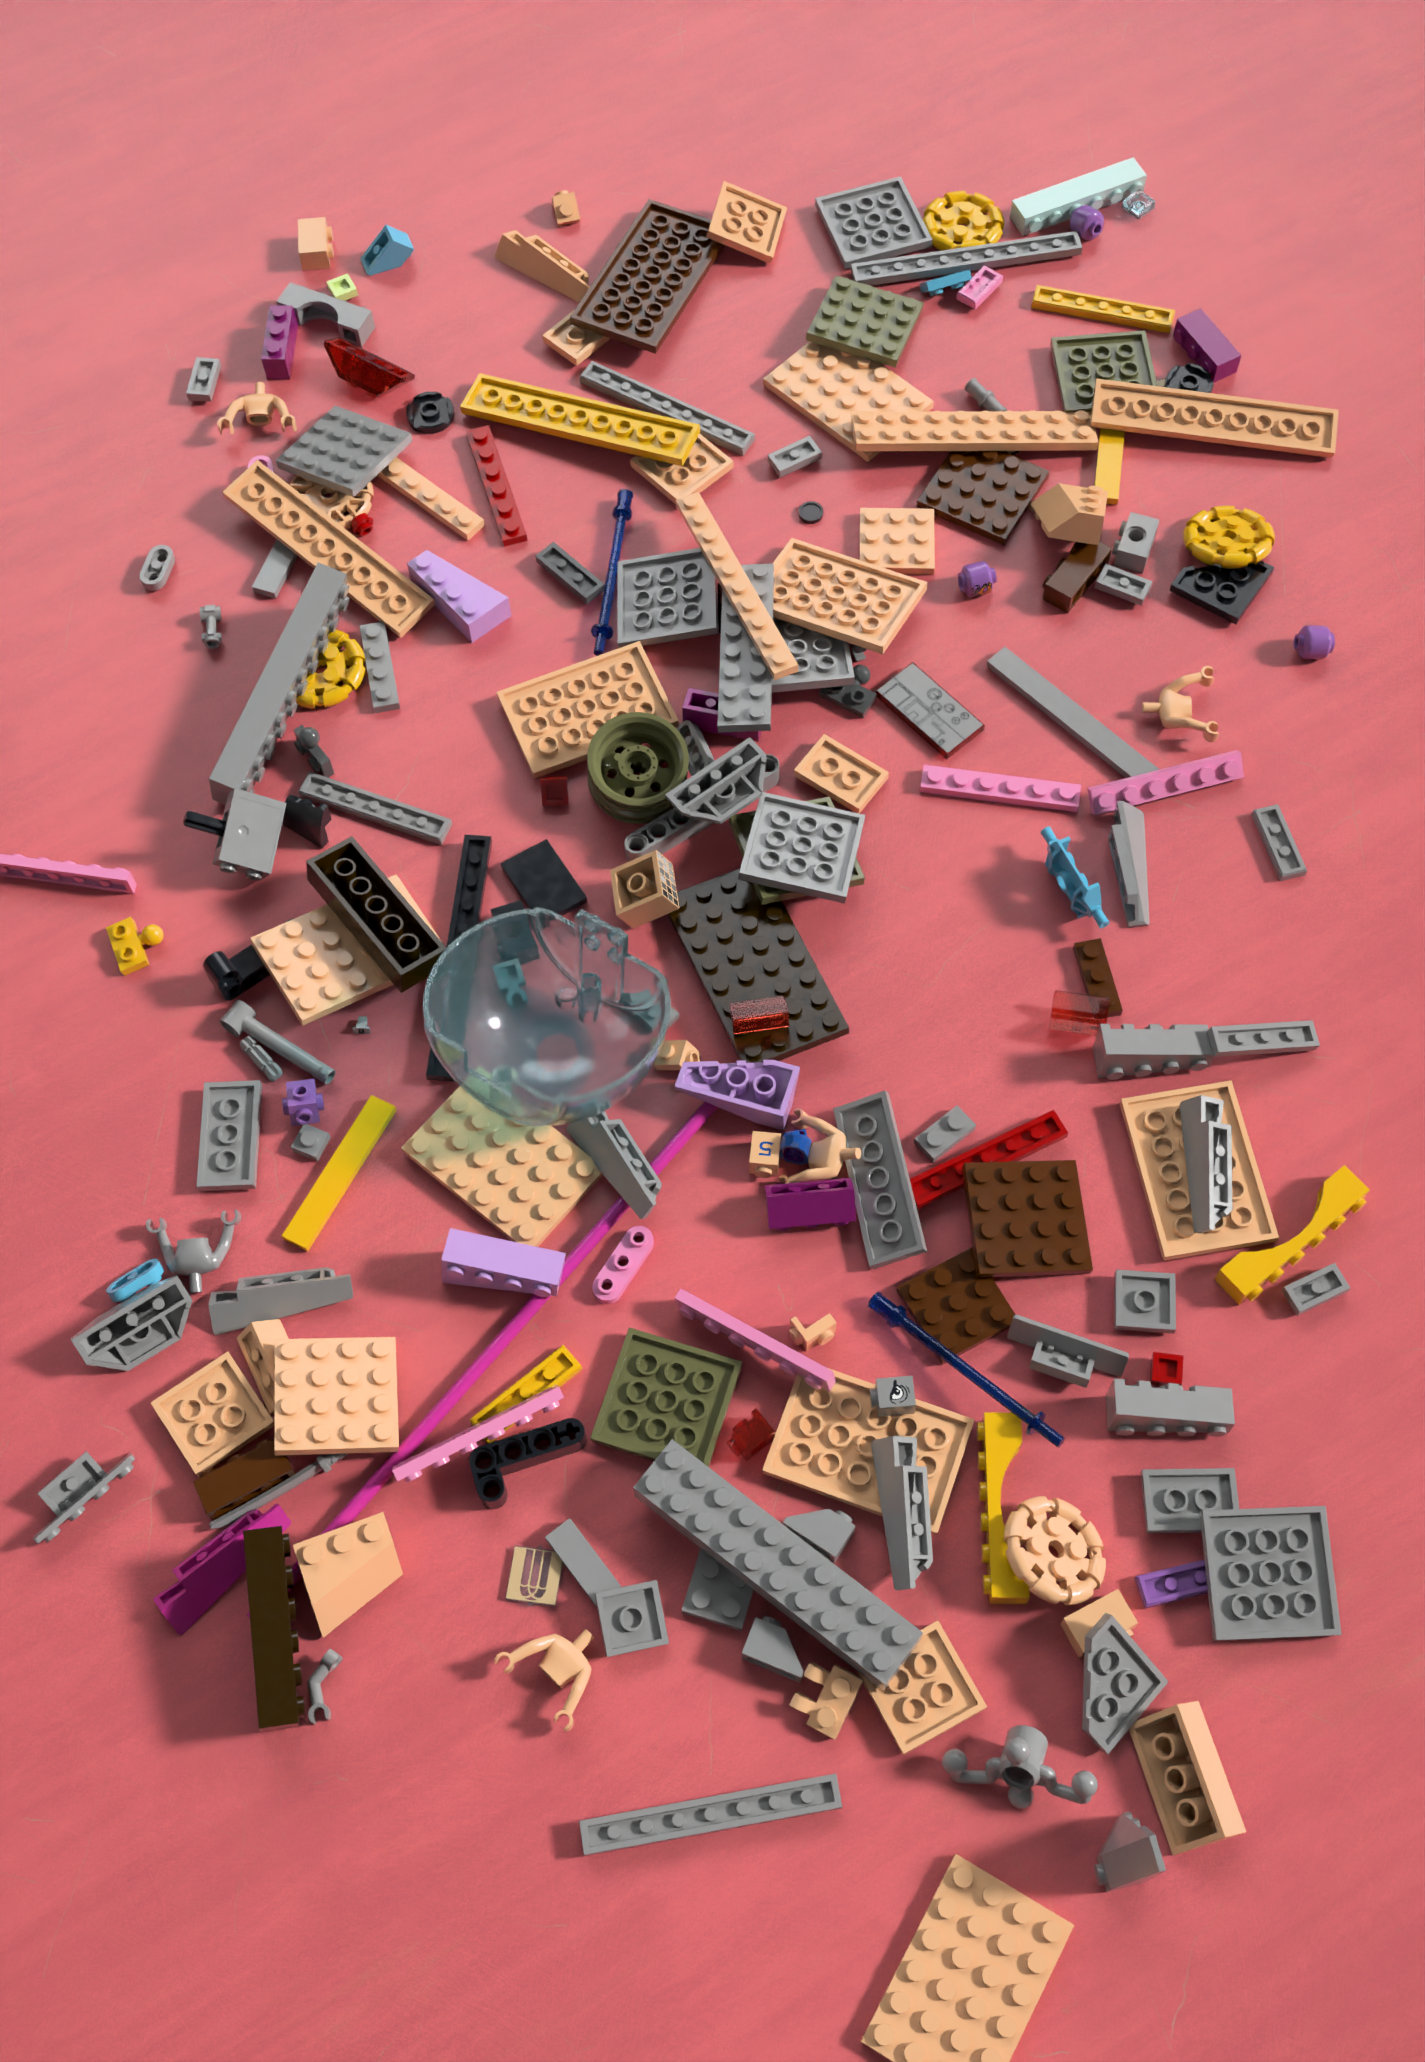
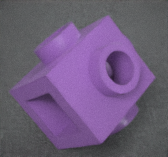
[282,1079,324,1126]

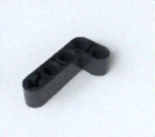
[203,919,292,1001]
[469,1418,587,1509]

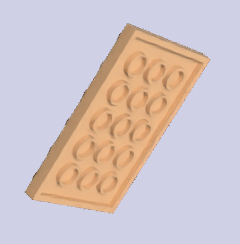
[764,342,934,462]
[773,538,927,654]
[496,641,679,779]
[251,874,442,1026]
[401,1068,603,1247]
[1119,1080,1279,1261]
[762,1368,975,1536]
[860,1854,1074,2062]

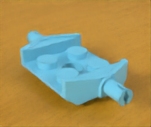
[1041,827,1110,929]

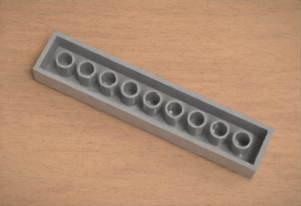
[209,562,349,805]
[633,1439,923,1691]

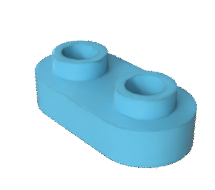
[106,1259,164,1303]

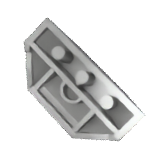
[665,737,767,824]
[71,1275,193,1371]

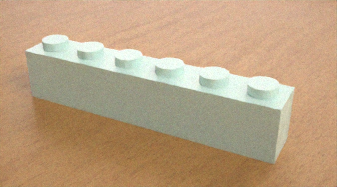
[1010,157,1147,236]

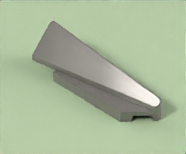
[1108,801,1150,928]
[1180,1095,1233,1234]
[567,1106,662,1219]
[208,1267,353,1335]
[871,1436,933,1590]

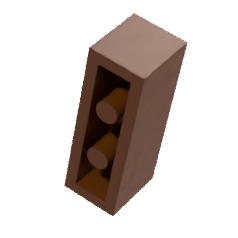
[1042,542,1112,613]
[193,1439,296,1521]

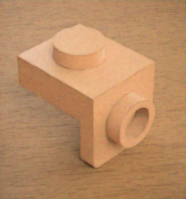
[551,190,580,226]
[652,1040,701,1070]
[788,1313,837,1351]

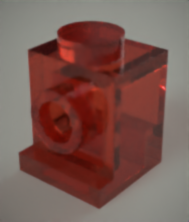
[727,1408,775,1461]

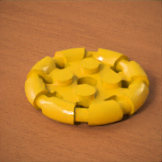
[922,191,1004,251]
[1183,505,1275,568]
[296,629,365,709]

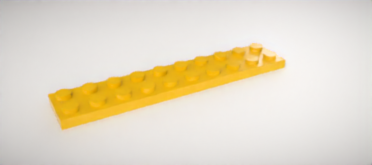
[460,373,700,466]

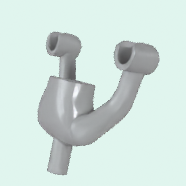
[146,1209,242,1293]

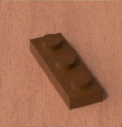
[1073,938,1123,1020]

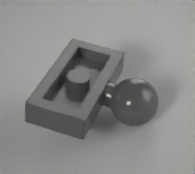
[819,665,876,718]
[293,725,334,778]

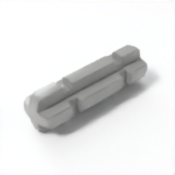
[239,1036,283,1081]

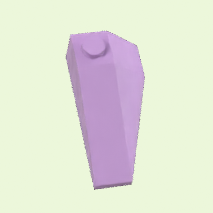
[674,1060,800,1131]

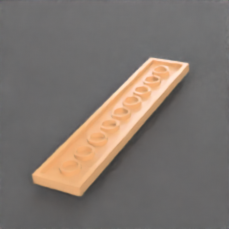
[1090,379,1339,458]
[851,410,1099,451]
[223,460,435,638]

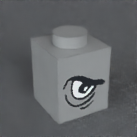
[870,1376,916,1417]

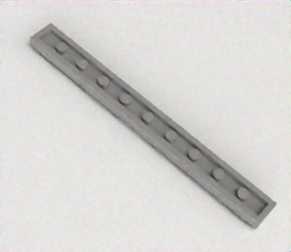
[851,231,1082,286]

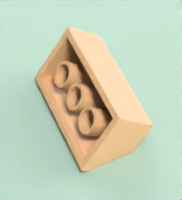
[1129,1701,1246,1855]

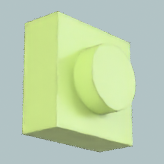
[327,273,358,300]

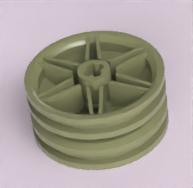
[587,712,689,824]

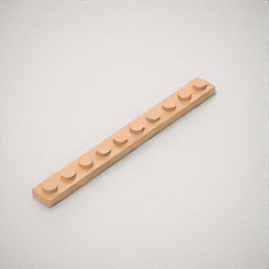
[676,492,799,680]

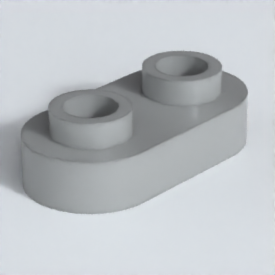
[139,545,175,591]

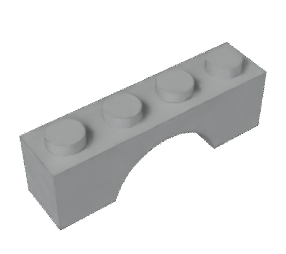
[276,282,375,347]

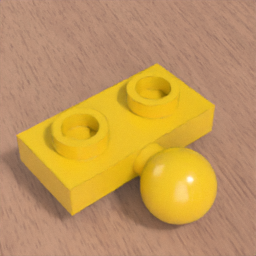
[106,916,164,976]

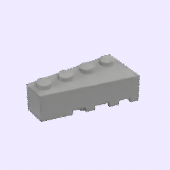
[1092,1024,1214,1080]
[1105,1378,1235,1437]

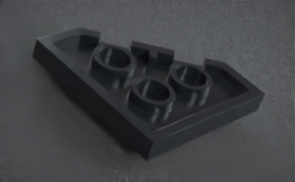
[1169,561,1274,625]

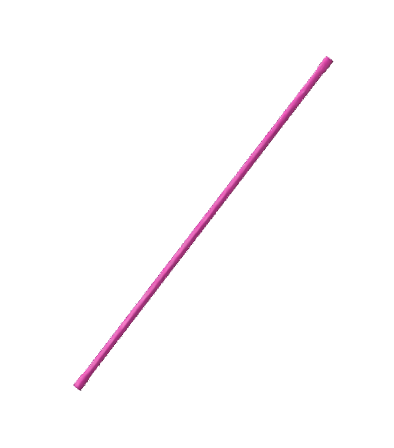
[247,1101,718,1618]

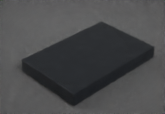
[501,839,588,927]

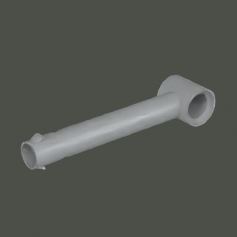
[219,1000,336,1085]

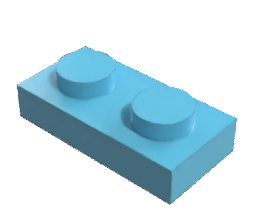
[919,270,972,296]

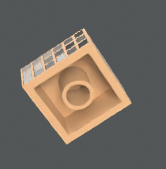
[610,850,679,929]

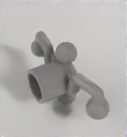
[942,1725,1098,1809]

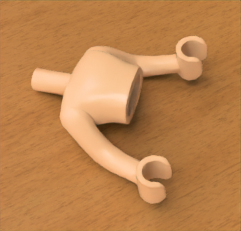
[217,382,297,435]
[1142,666,1219,742]
[779,1108,861,1184]
[494,1629,594,1732]

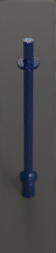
[591,489,633,656]
[868,1292,1065,1448]

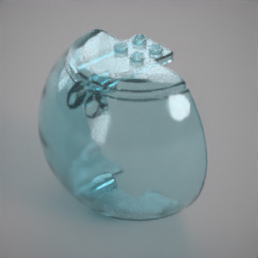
[423,907,671,1126]

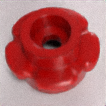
[350,513,374,536]

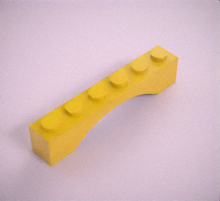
[1214,1165,1370,1305]
[976,1412,1030,1604]

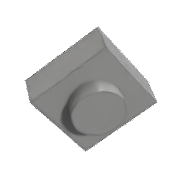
[291,1124,331,1161]

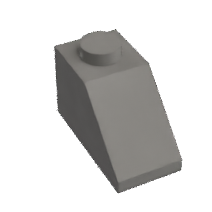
[783,1509,855,1564]
[742,1616,803,1683]

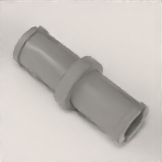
[964,378,1008,411]

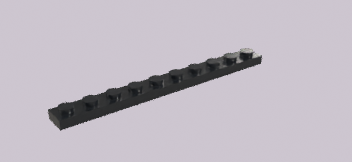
[426,834,492,1082]

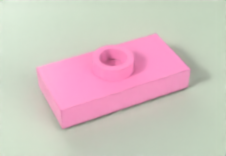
[956,265,1003,309]

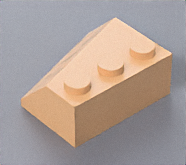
[1029,483,1108,545]
[293,1512,403,1638]

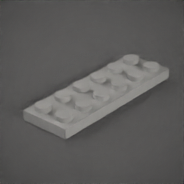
[833,1091,927,1269]

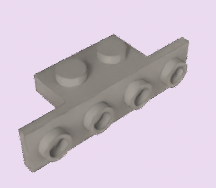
[1007,1315,1129,1388]
[33,1451,135,1544]

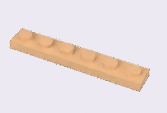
[377,457,485,540]

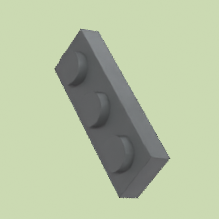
[535,542,605,604]

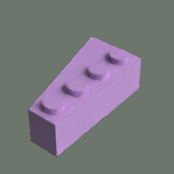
[407,550,511,643]
[441,1228,566,1297]

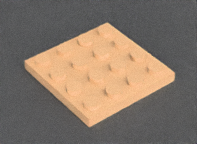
[274,1337,399,1456]

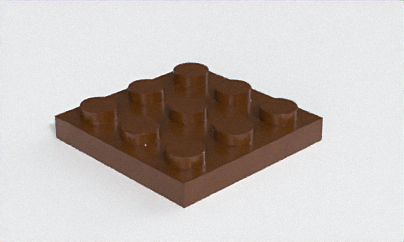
[896,1247,1016,1365]

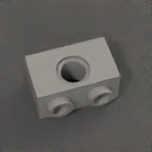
[1112,512,1160,573]

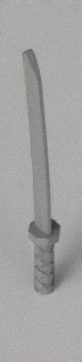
[209,1453,349,1529]

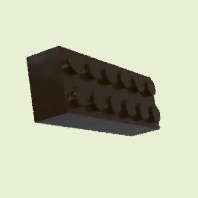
[306,836,447,993]
[243,1526,305,1732]

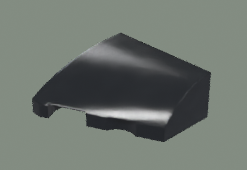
[282,795,332,849]

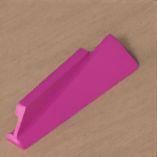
[153,1504,291,1635]

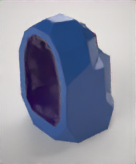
[780,1129,812,1165]

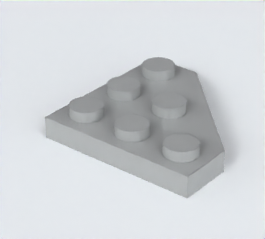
[1082,1613,1168,1754]

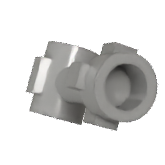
[200,605,222,649]

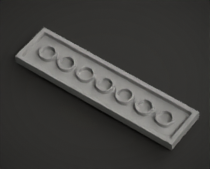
[717,563,774,732]

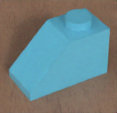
[360,225,414,276]

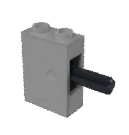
[183,788,286,880]

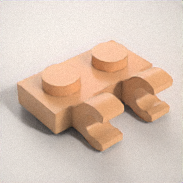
[790,1662,864,1740]

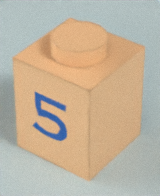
[749,1131,781,1178]

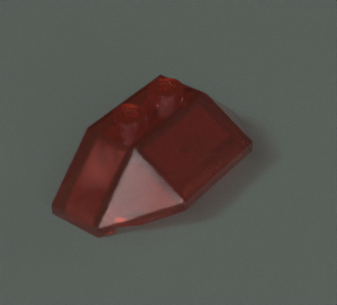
[324,337,415,397]

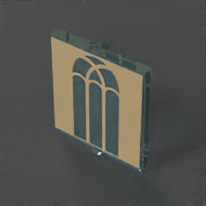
[505,1545,563,1607]

